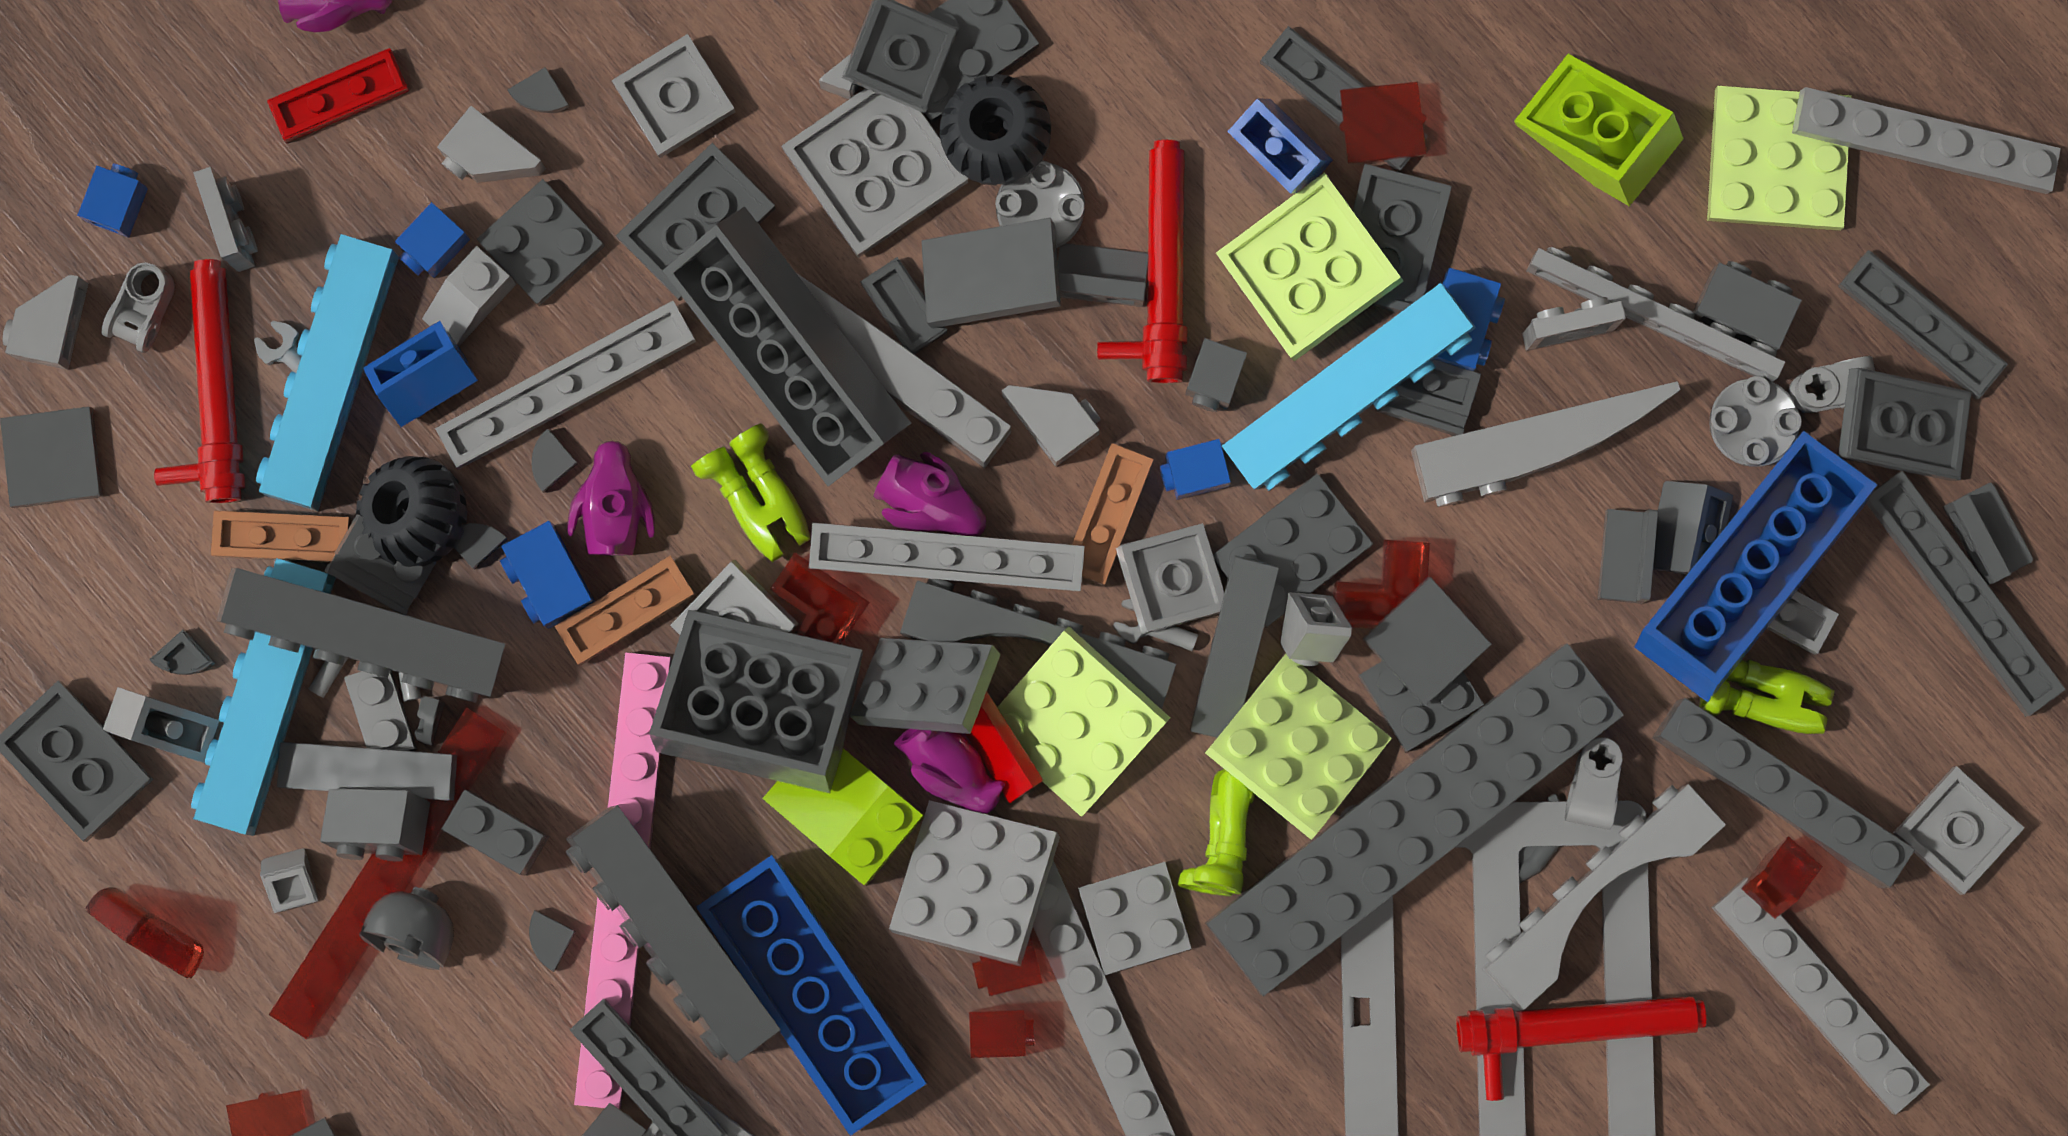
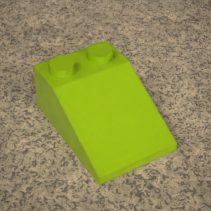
[1514,53,1684,207]
[762,748,924,886]

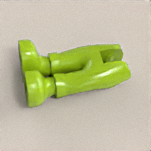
[691,423,811,562]
[1699,659,1835,734]
[1178,769,1255,896]

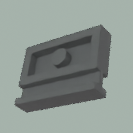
[1375,359,1481,436]
[324,514,437,615]

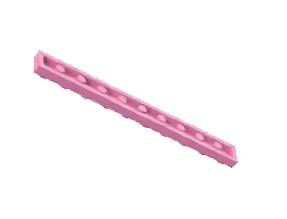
[574,653,672,1110]

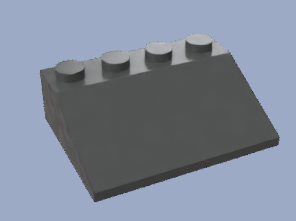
[649,610,863,793]

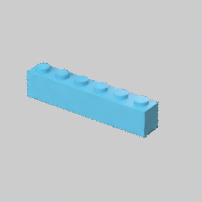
[256,234,399,511]
[1222,283,1476,491]
[191,558,336,836]

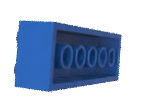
[1634,431,1877,702]
[696,855,928,1136]

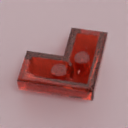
[1332,539,1430,630]
[770,553,870,645]
[85,887,204,979]

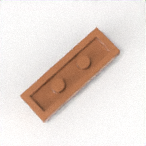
[1072,443,1154,586]
[211,511,352,563]
[554,555,695,666]

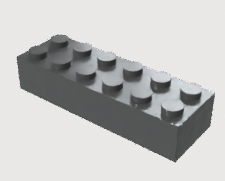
[662,207,911,487]
[216,568,505,703]
[565,805,780,1063]

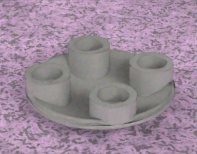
[995,161,1085,248]
[1709,376,1802,467]

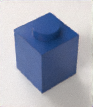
[77,163,148,238]
[395,202,470,278]
[1160,439,1231,500]

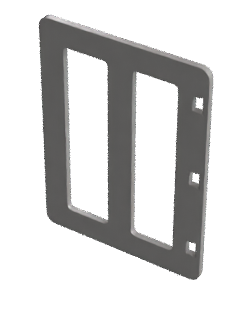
[1339,801,1656,1136]

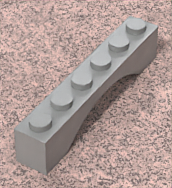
[1482,784,1726,1010]

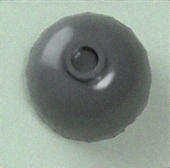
[359,887,454,970]

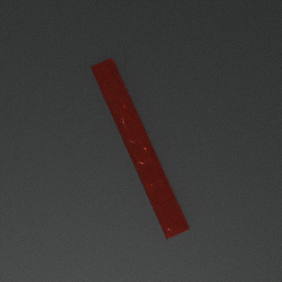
[269,707,507,1039]

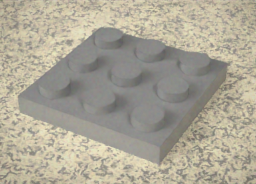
[781,88,968,258]
[889,800,1060,966]

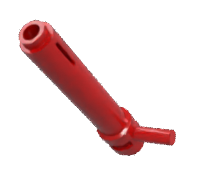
[1097,139,1188,384]
[154,259,245,503]
[1456,996,1706,1101]

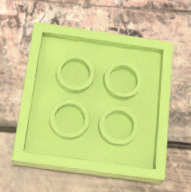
[1707,86,1851,231]
[1216,173,1403,361]
[997,627,1170,817]
[1205,654,1392,840]

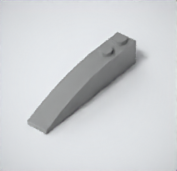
[797,274,1011,468]
[1411,381,1680,507]

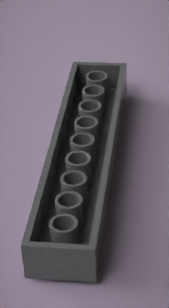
[1205,643,1624,996]

